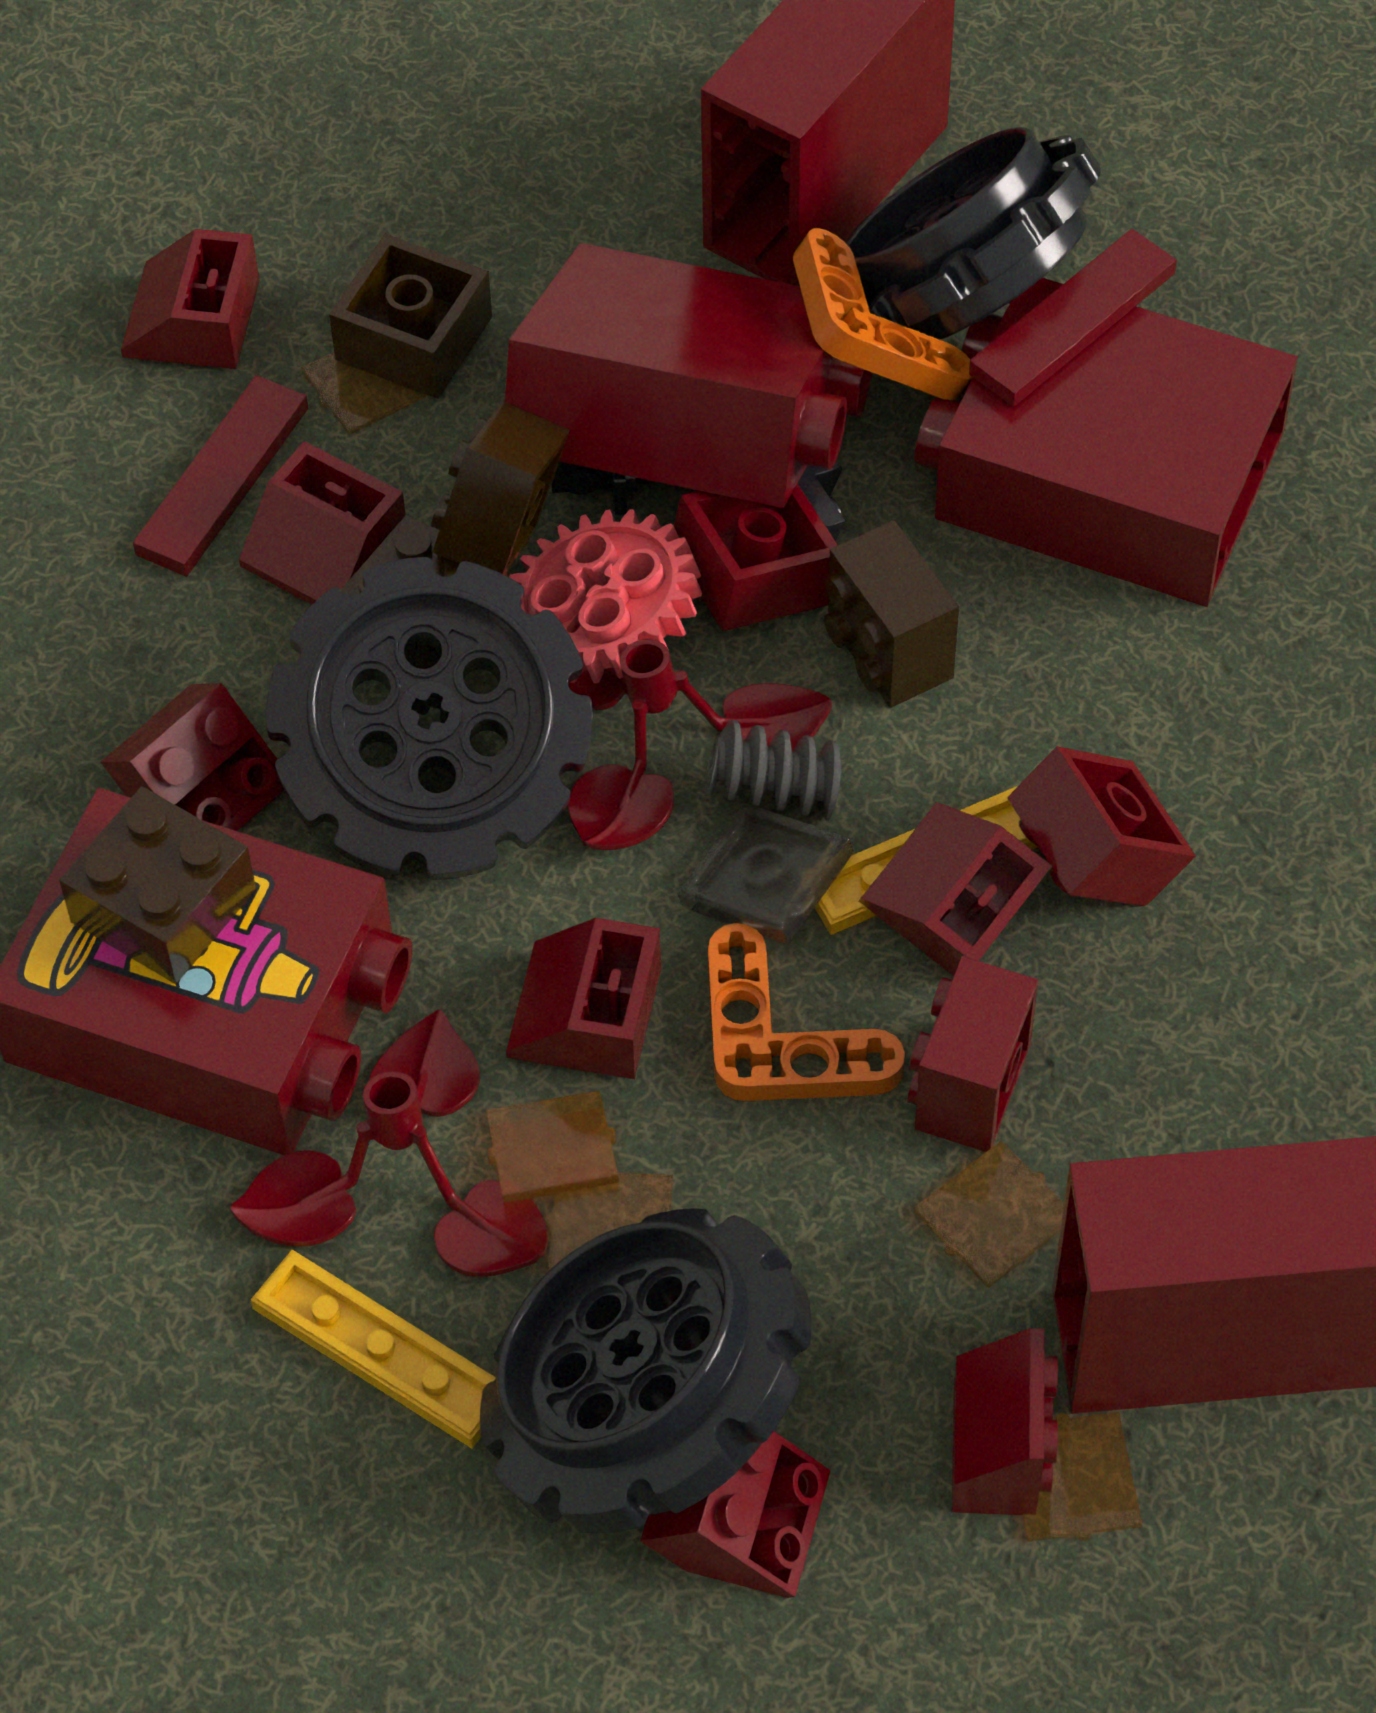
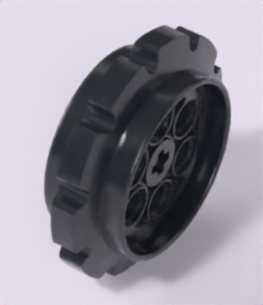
[845,127,1101,340]
[266,557,593,880]
[480,1208,812,1534]

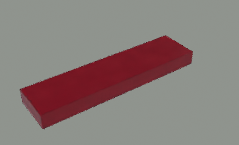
[969,228,1177,407]
[133,375,308,577]

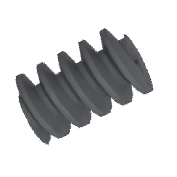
[703,720,842,821]

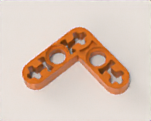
[793,228,973,401]
[708,923,905,1101]

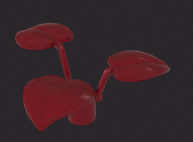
[568,639,832,850]
[230,1009,548,1277]

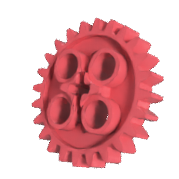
[509,509,702,683]

